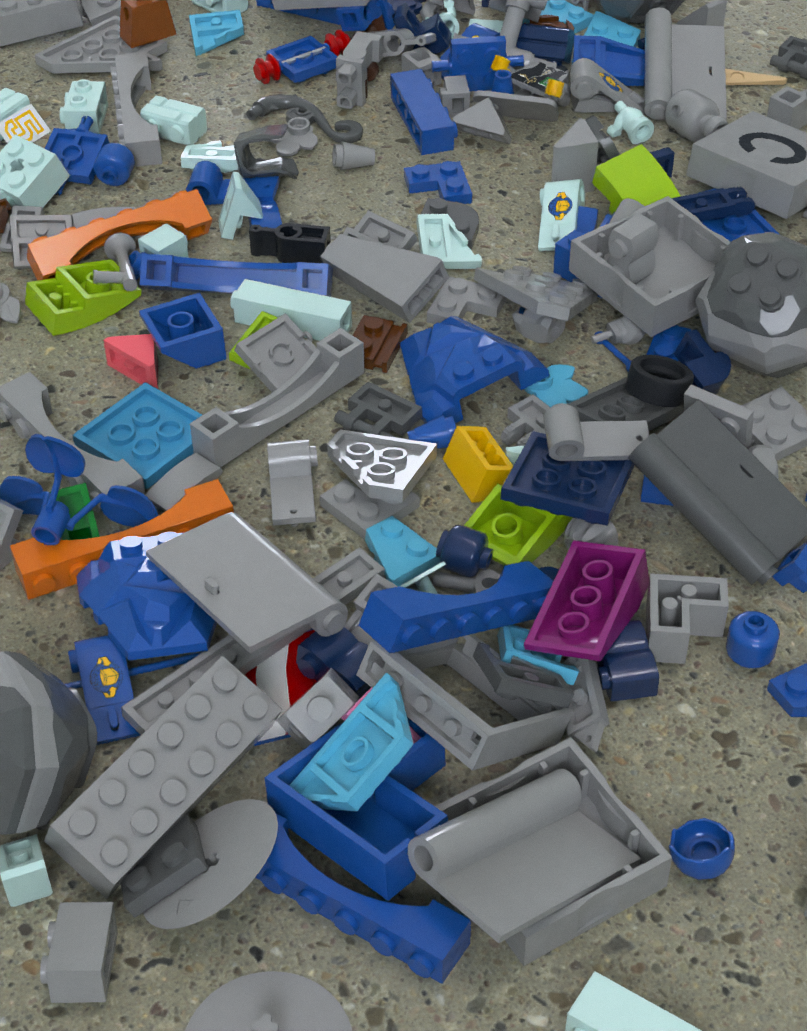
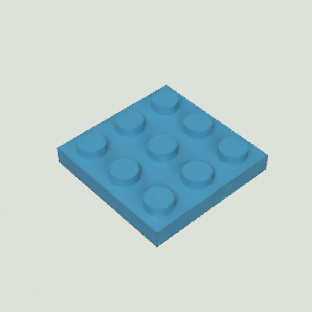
[72,382,202,489]

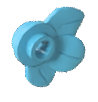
[524,364,588,407]

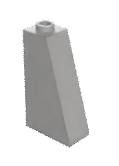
[320,234,449,323]

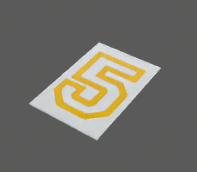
[0,104,51,143]

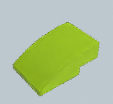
[592,144,680,214]
[25,259,142,336]
[464,483,573,566]

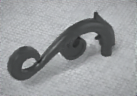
[246,94,363,143]

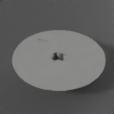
[143,799,278,929]
[185,971,352,1031]

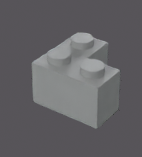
[646,573,729,664]

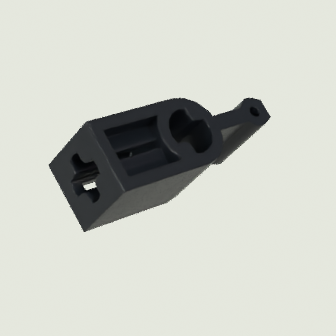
[249,223,331,263]

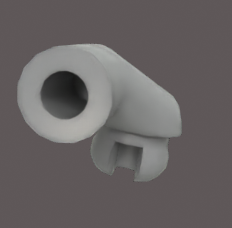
[420,0,444,21]

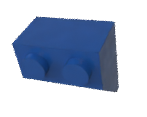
[139,292,227,369]

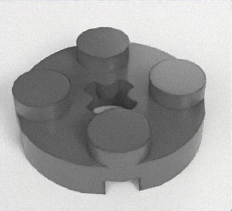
[585,115,620,164]

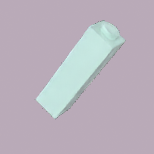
[230,279,352,341]

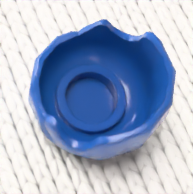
[668,818,735,880]

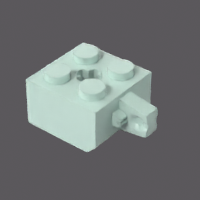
[0,134,70,212]

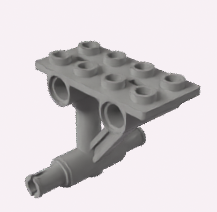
[453,0,557,70]

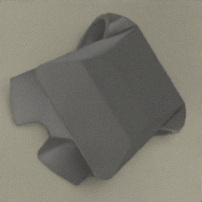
[234,124,299,179]

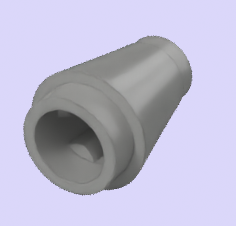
[332,141,375,170]

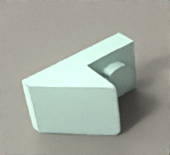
[218,171,263,240]
[0,834,53,907]

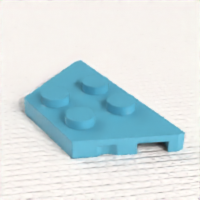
[572,11,641,64]
[289,673,414,811]

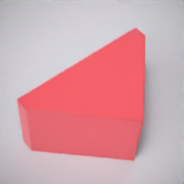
[103,334,158,389]

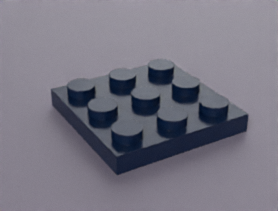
[500,431,634,526]

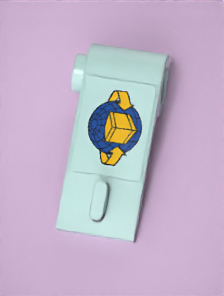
[538,179,585,252]

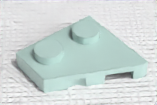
[181,141,239,173]
[416,214,482,269]

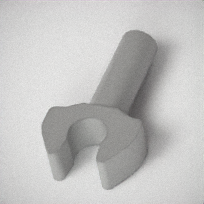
[433,569,500,593]

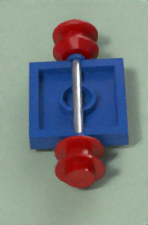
[253,29,351,84]

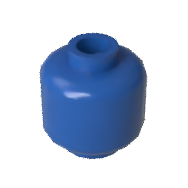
[93,143,135,186]
[726,611,780,668]

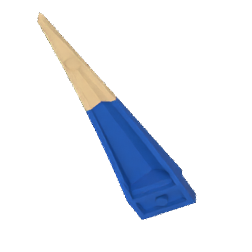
[573,35,787,86]

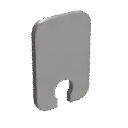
[473,90,559,122]

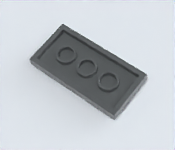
[568,377,684,431]

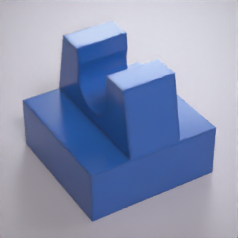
[772,542,807,593]

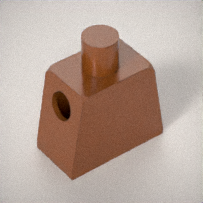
[120,0,176,49]

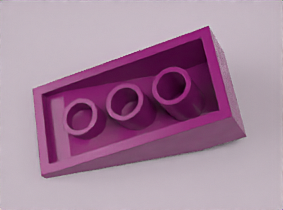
[524,540,649,661]

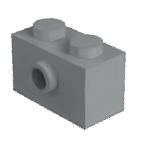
[40,902,118,1003]

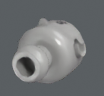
[665,89,728,143]

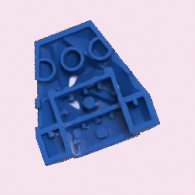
[400,316,549,423]
[76,532,217,661]

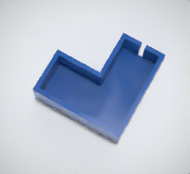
[264,717,448,901]

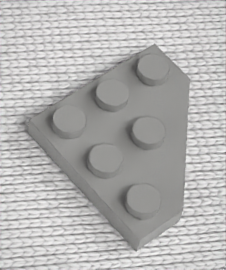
[327,429,437,503]

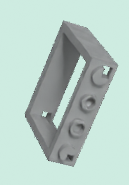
[356,634,574,771]

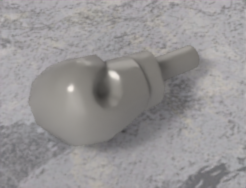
[590,316,646,345]

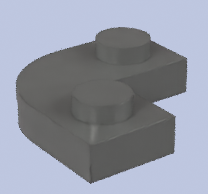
[421,198,479,250]

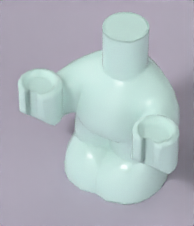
[421,0,459,39]
[607,101,654,144]

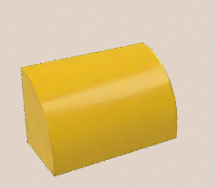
[442,426,513,503]

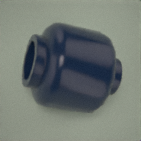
[436,524,494,578]

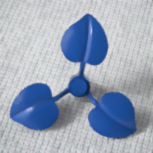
[0,434,159,545]

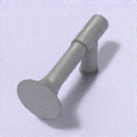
[93,232,137,291]

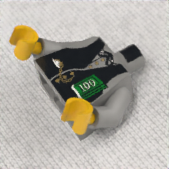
[490,55,571,107]

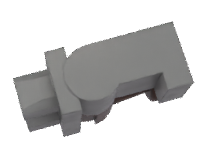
[336,31,383,109]

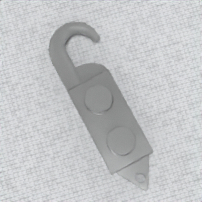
[563,657,610,753]

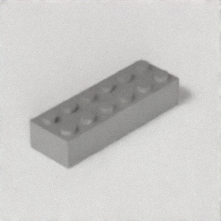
[44,655,283,899]

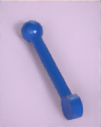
[594,331,631,372]

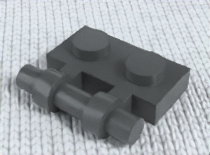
[770,36,807,79]
[334,382,422,438]

